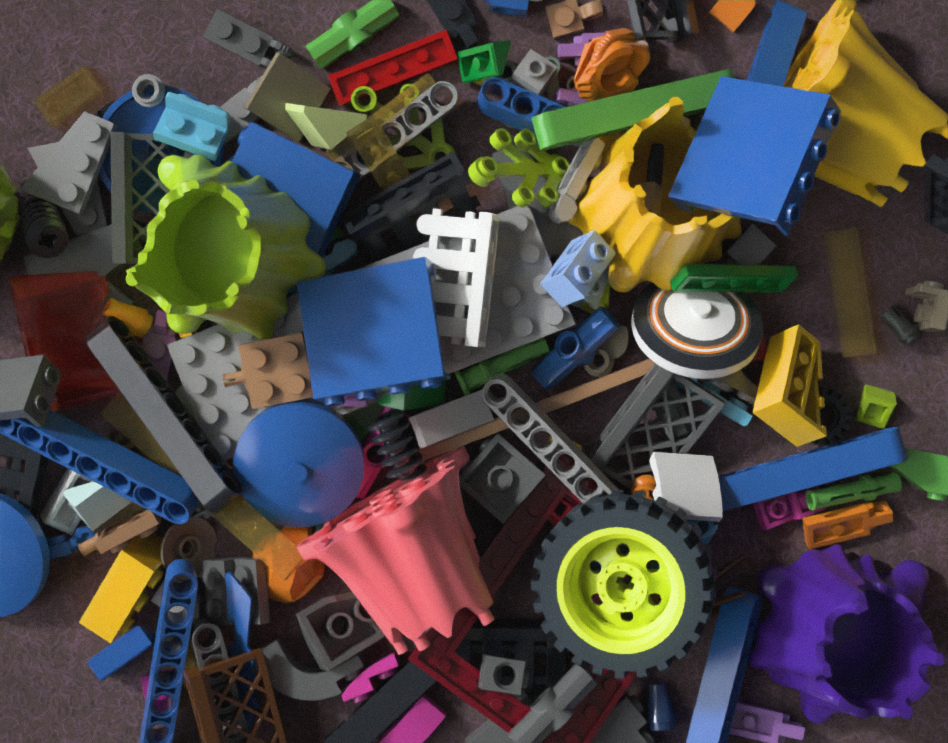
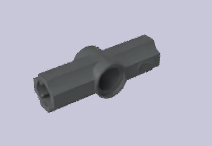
[507,664,597,743]

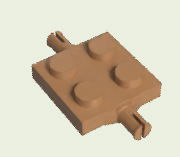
[222,331,313,409]
[78,508,162,556]

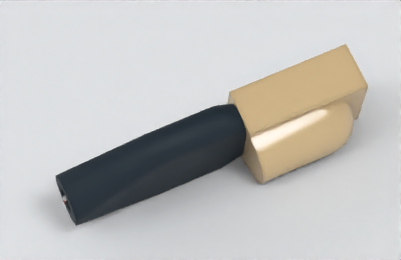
[640,143,664,216]

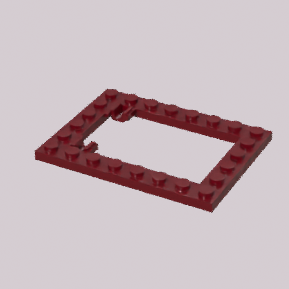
[408,454,662,743]

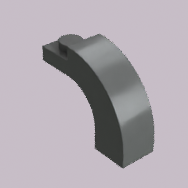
[254,635,366,701]

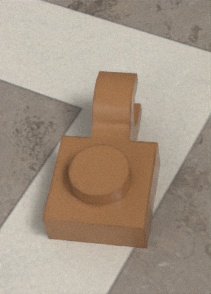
[545,0,604,39]

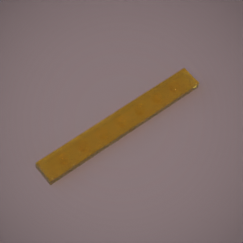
[100,391,305,580]

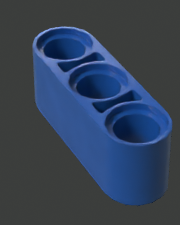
[476,77,565,137]

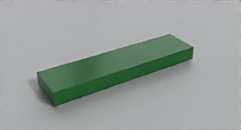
[670,264,798,293]

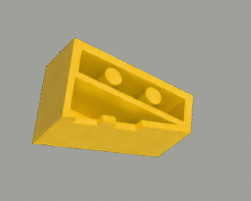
[753,324,827,447]
[79,533,164,643]

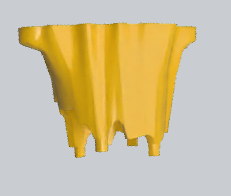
[783,0,948,207]
[568,97,742,293]

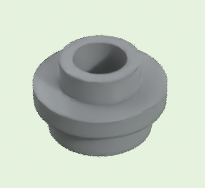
[132,74,165,107]

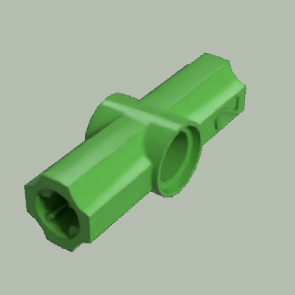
[306,0,400,70]

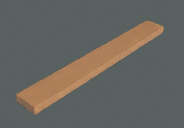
[417,358,655,462]

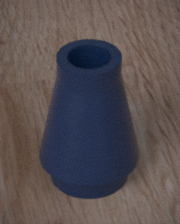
[646,683,677,731]

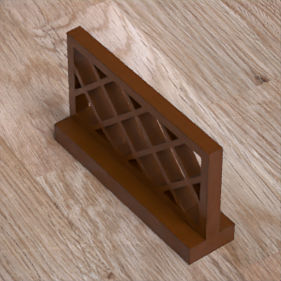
[183,648,287,743]

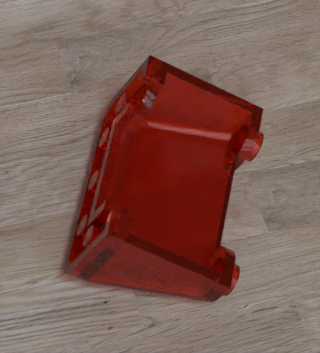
[8,271,121,411]

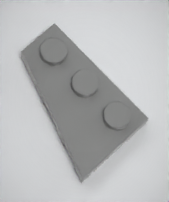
[20,111,118,215]

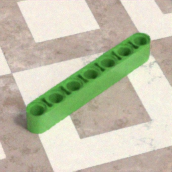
[531,69,735,151]

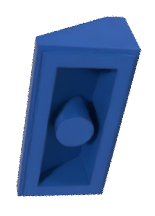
[88,625,156,681]

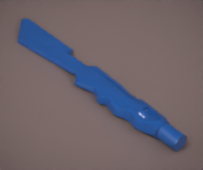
[225,572,259,731]

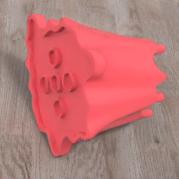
[296,446,494,655]

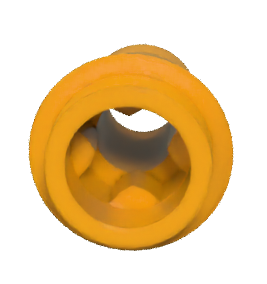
[102,298,153,338]

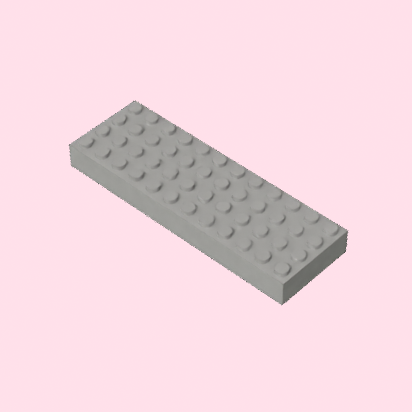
[167,205,575,461]

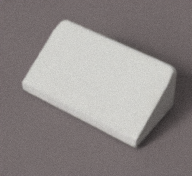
[40,468,93,535]

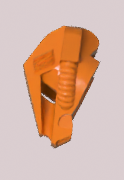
[574,28,650,101]
[252,526,325,603]

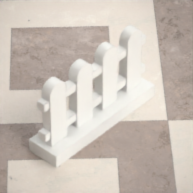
[413,208,500,347]

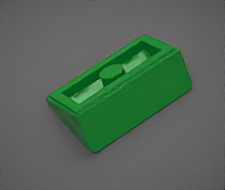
[457,40,511,84]
[379,381,446,410]

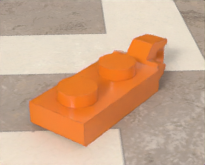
[802,501,893,549]

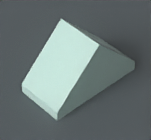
[63,482,131,531]

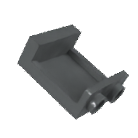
[0,355,62,427]

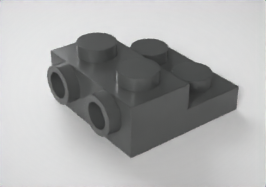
[459,433,547,525]
[200,557,270,625]

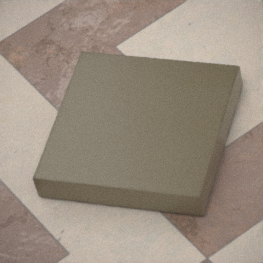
[243,52,331,142]

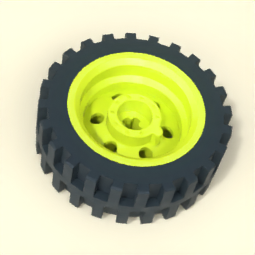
[531,490,717,679]

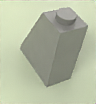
[409,389,494,449]

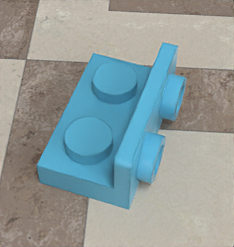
[153,92,230,161]

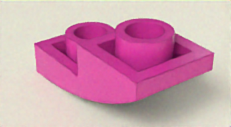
[752,485,826,530]
[342,651,401,703]
[378,693,447,743]

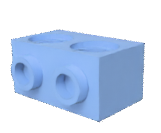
[540,230,616,307]

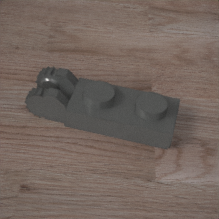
[203,9,295,68]

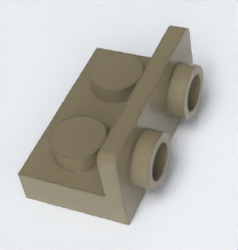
[905,281,948,333]

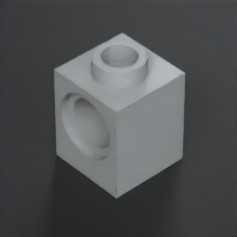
[510,49,558,96]

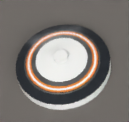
[632,282,763,379]

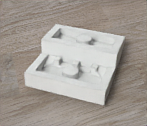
[649,452,722,522]

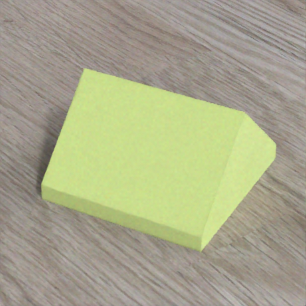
[285,103,367,150]

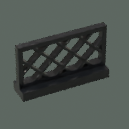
[627,0,700,43]

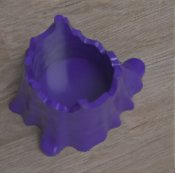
[748,544,945,724]

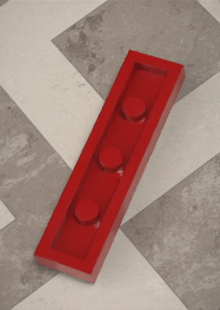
[328,30,458,108]

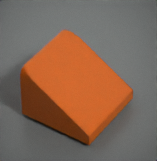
[709,0,757,32]

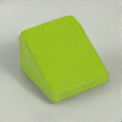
[854,384,897,429]

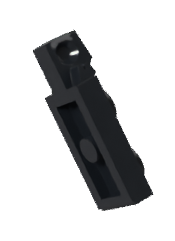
[426,0,478,49]

